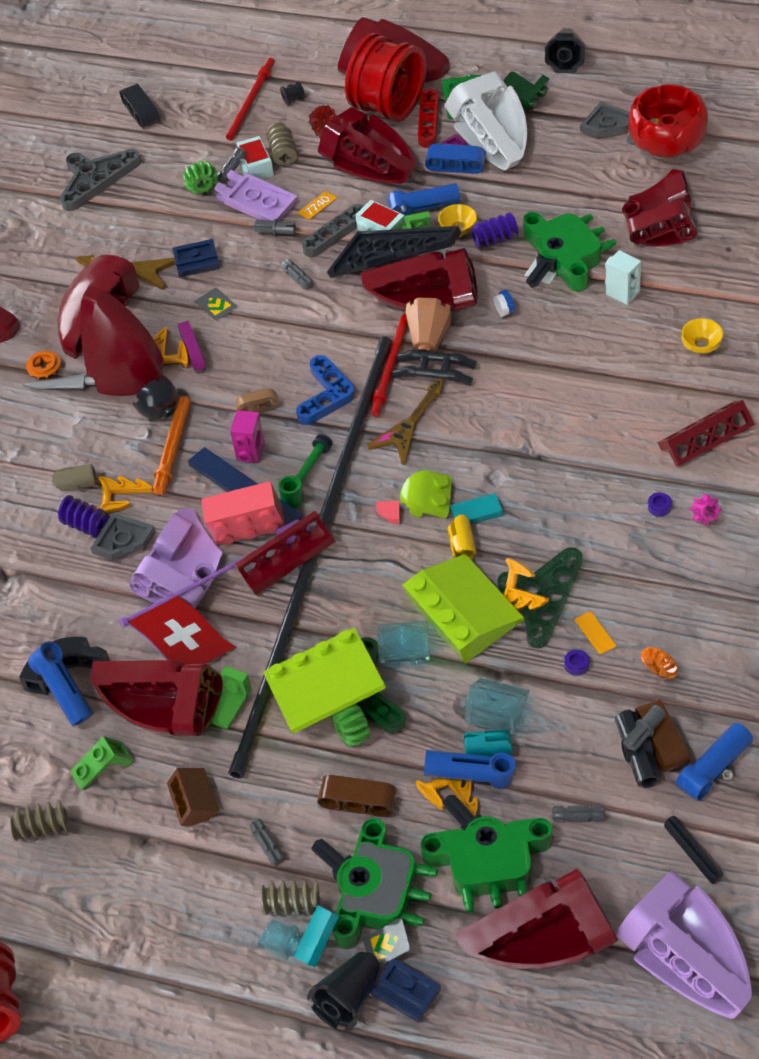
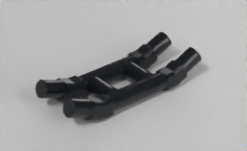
[393,349,477,386]

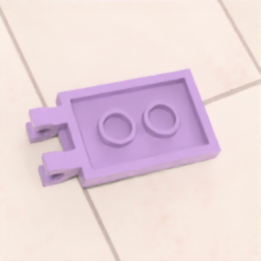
[215,170,298,221]

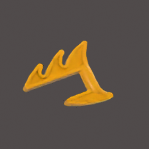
[153,327,188,367]
[97,476,153,514]
[504,558,549,610]
[416,778,478,817]

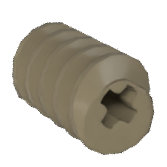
[267,122,297,166]
[10,800,69,841]
[261,880,320,916]

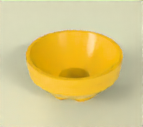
[438,204,477,237]
[681,318,723,354]

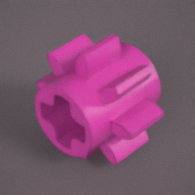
[689,494,722,525]

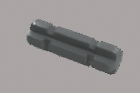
[217,147,247,183]
[281,259,313,290]
[552,805,605,822]
[249,819,285,866]

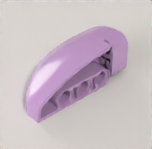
[615,870,752,1019]

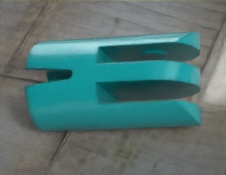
[464,729,513,756]

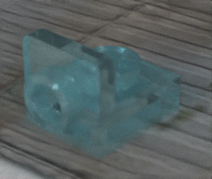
[258,919,301,961]

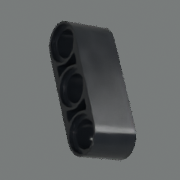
[119,83,160,129]

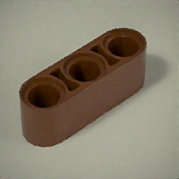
[635,700,690,772]
[317,775,397,817]

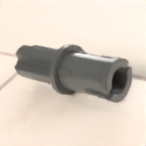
[254,219,296,236]
[624,705,666,751]

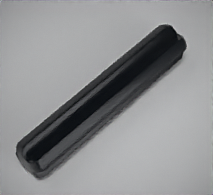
[664,816,723,884]

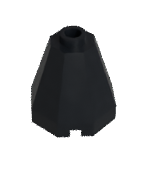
[545,28,585,73]

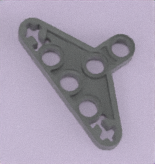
[60,149,141,211]

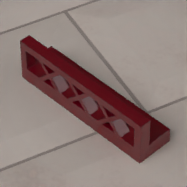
[657,400,755,466]
[235,511,336,595]

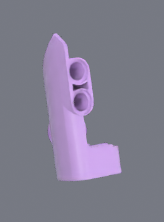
[129,508,223,609]

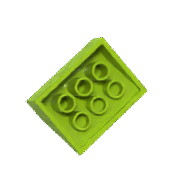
[402,554,524,664]
[263,627,386,734]

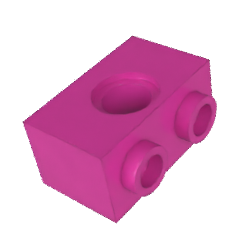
[230,410,265,463]

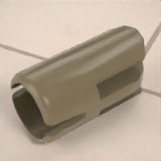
[52,464,97,491]

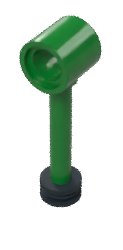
[278,434,333,508]

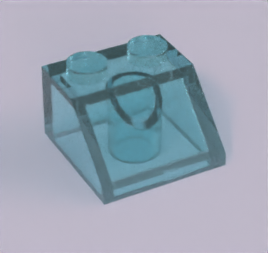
[377,621,430,667]
[464,678,529,735]

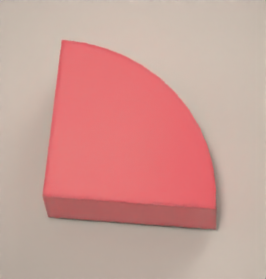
[376,501,400,524]

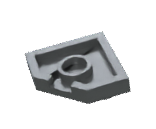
[580,102,629,138]
[90,513,156,560]

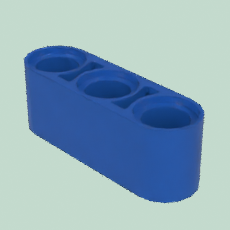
[425,144,486,174]

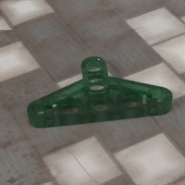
[497,547,582,649]

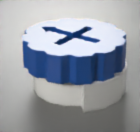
[493,290,515,317]

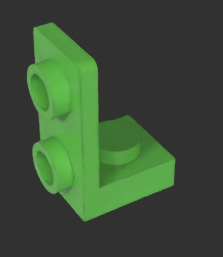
[401,211,431,257]
[211,666,252,730]
[71,736,134,790]

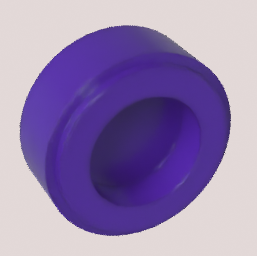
[648,492,672,516]
[564,650,590,676]

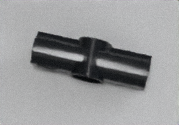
[615,709,660,789]

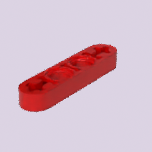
[417,89,439,148]

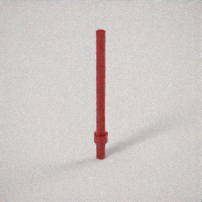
[226,58,275,141]
[371,314,408,417]

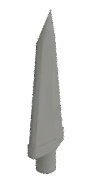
[23,373,95,389]

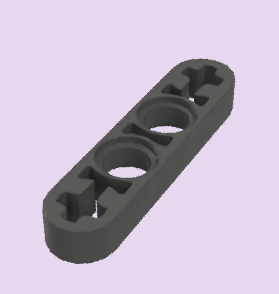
[302,204,364,257]

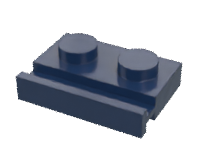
[172,239,220,277]
[371,958,441,1023]

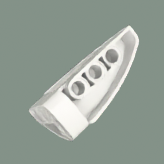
[444,71,527,170]

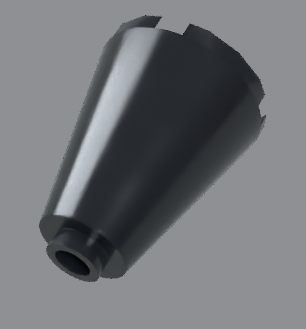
[307,952,380,1031]

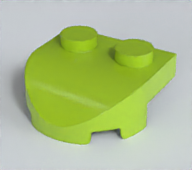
[400,470,452,519]

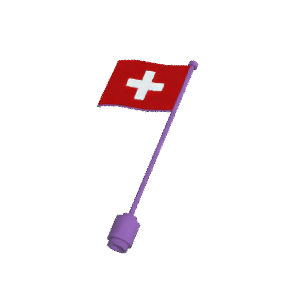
[119,520,311,664]

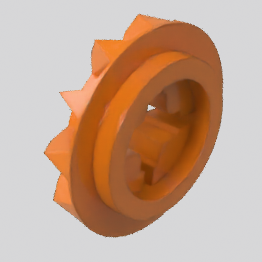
[26,351,61,380]
[641,647,678,680]

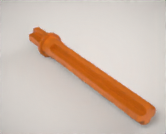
[153,396,191,495]

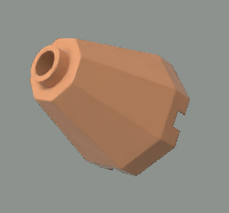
[406,298,452,352]

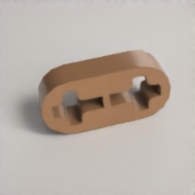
[235,389,279,413]

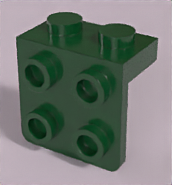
[503,72,549,115]

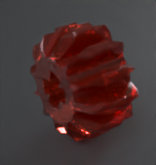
[309,105,337,139]

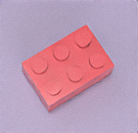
[201,481,285,546]

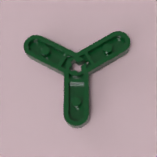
[356,637,406,733]

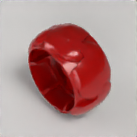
[628,84,708,158]

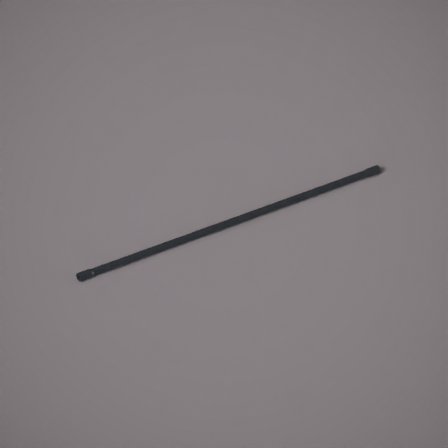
[228,336,392,779]

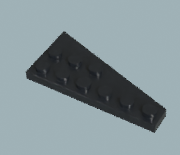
[327,226,462,278]

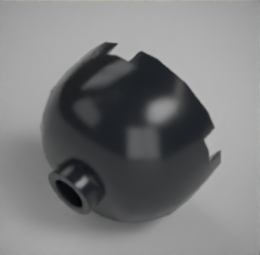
[132,375,178,420]

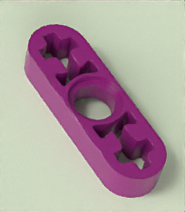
[178,321,206,372]

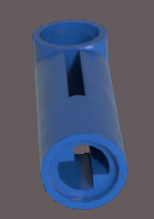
[387,183,460,216]
[28,641,94,727]
[675,723,753,801]
[424,750,516,789]

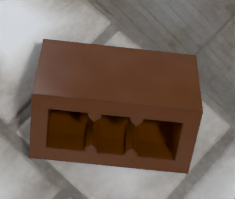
[167,768,219,826]

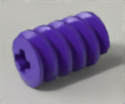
[471,212,519,250]
[58,495,110,538]

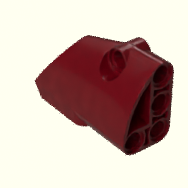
[622,169,697,246]

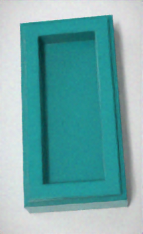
[450,493,503,525]
[294,905,339,967]

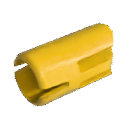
[447,515,476,560]

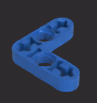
[296,355,355,425]

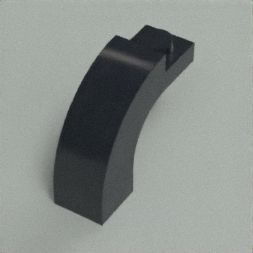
[19,637,110,695]

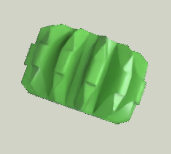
[183,160,218,195]
[331,703,370,747]

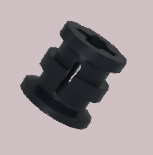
[280,81,305,105]

